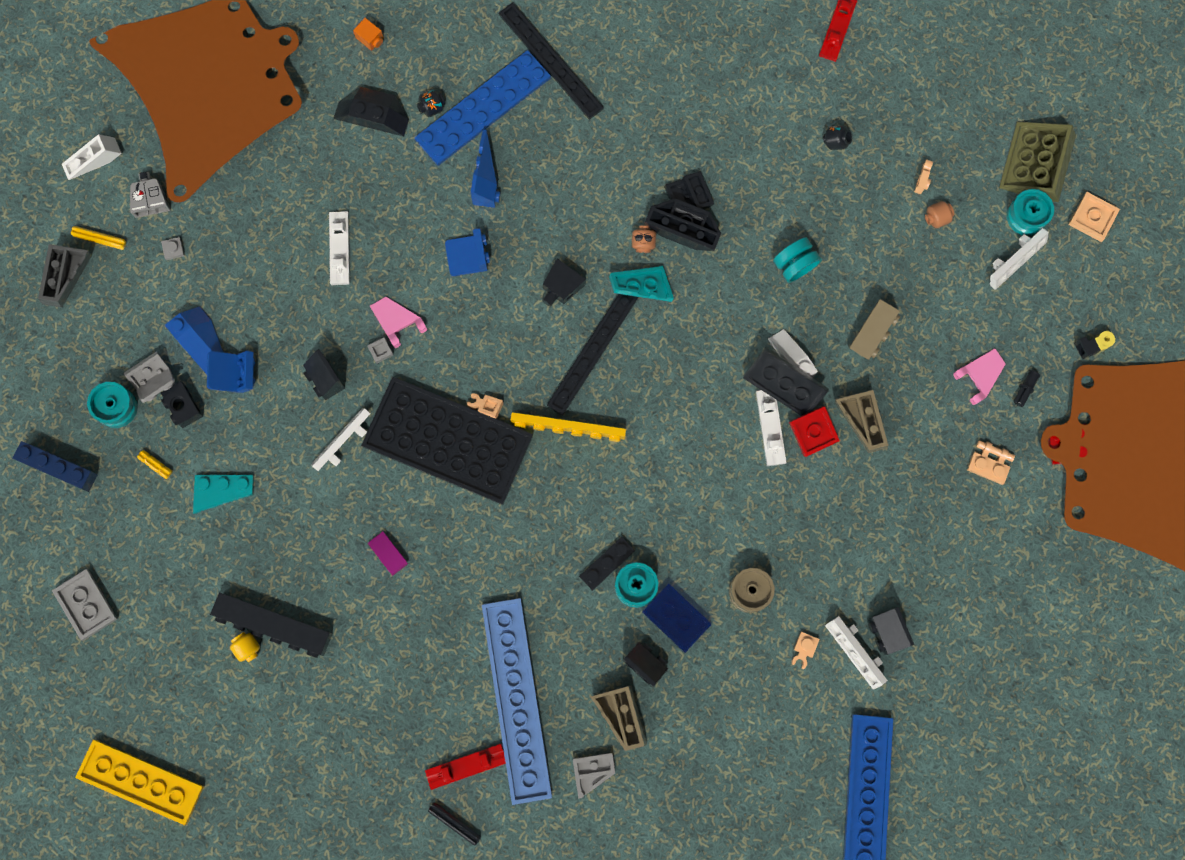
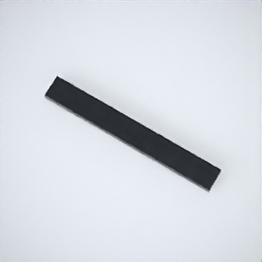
[499,2,604,120]
[547,294,639,416]

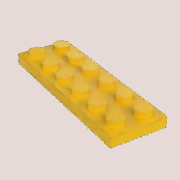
[75,740,204,825]

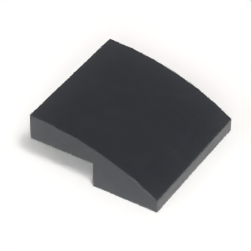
[664,171,714,210]

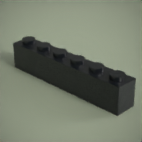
[210,593,332,658]

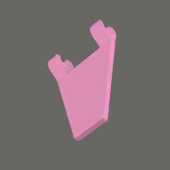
[370,297,427,348]
[953,349,1005,405]

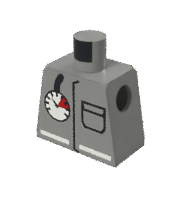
[130,172,171,218]

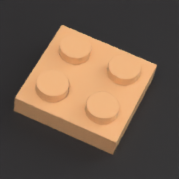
[1068,192,1120,242]

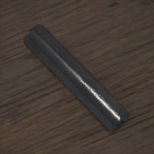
[428,803,481,846]

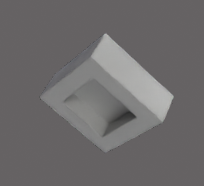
[161,237,185,260]
[367,338,393,364]

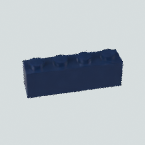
[12,441,98,492]

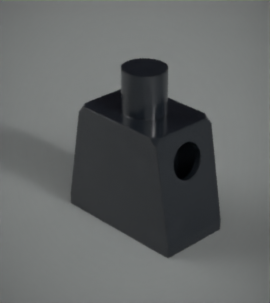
[542,258,586,307]

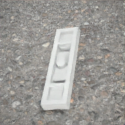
[329,211,350,285]
[990,228,1049,290]
[756,390,786,466]
[311,408,370,471]
[825,616,888,690]

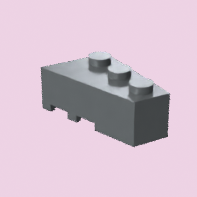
[38,244,91,308]

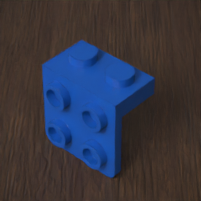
[445,228,490,276]
[207,351,255,393]

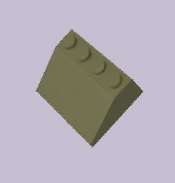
[999,122,1076,202]

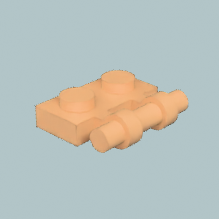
[967,440,1015,485]

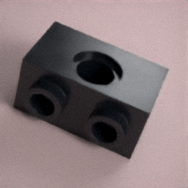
[160,381,203,428]

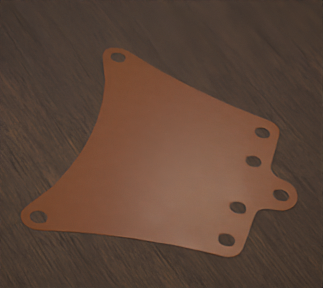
[89,0,302,202]
[1041,361,1185,571]

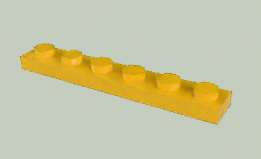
[511,412,626,442]

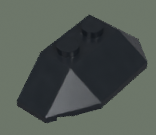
[333,87,409,137]
[644,199,721,251]

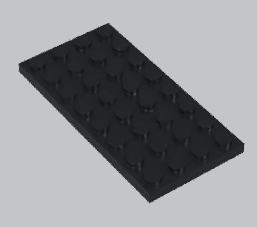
[361,377,533,505]

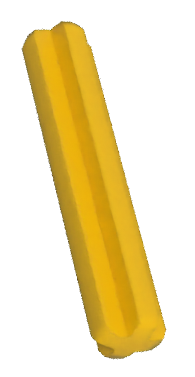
[71,226,126,250]

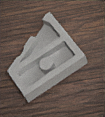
[573,753,615,799]

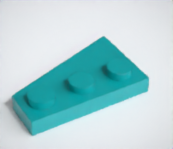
[609,266,674,302]
[193,475,254,514]

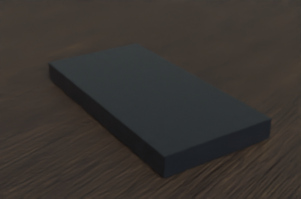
[743,347,829,416]

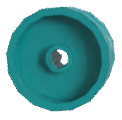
[1007,189,1054,236]
[773,237,823,283]
[87,382,138,428]
[615,562,659,608]

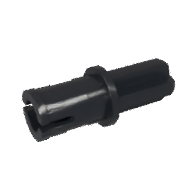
[1013,370,1040,407]

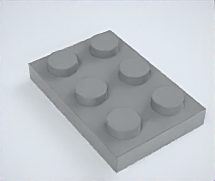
[52,569,118,641]

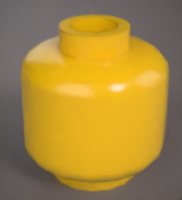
[230,632,260,663]

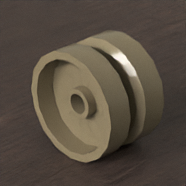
[729,568,775,613]

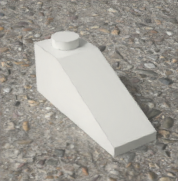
[62,134,122,180]
[768,329,818,378]

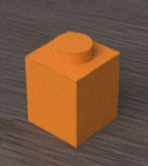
[353,18,383,51]

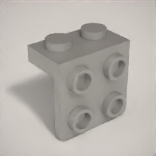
[124,351,175,403]

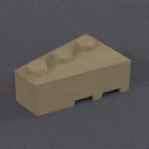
[849,299,901,360]
[835,390,888,453]
[591,686,647,751]

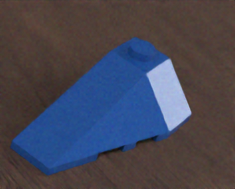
[470,130,500,208]
[165,307,223,375]

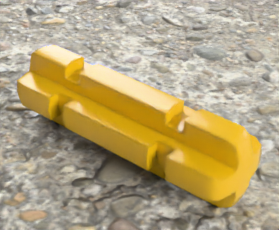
[137,450,172,479]

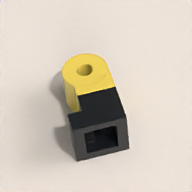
[1074,331,1115,360]

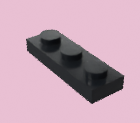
[579,537,635,591]

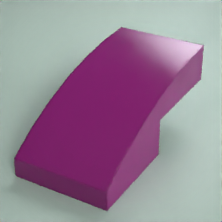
[368,532,408,576]

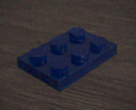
[642,584,712,653]

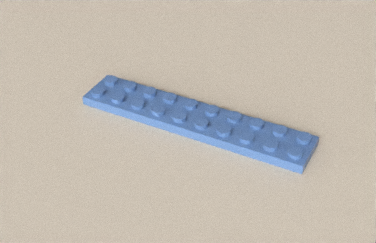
[482,598,552,805]

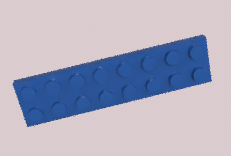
[414,50,551,166]
[843,715,893,860]

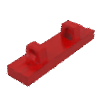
[819,0,857,62]
[425,744,506,790]

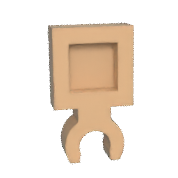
[914,160,933,194]
[467,393,504,419]
[791,632,820,669]

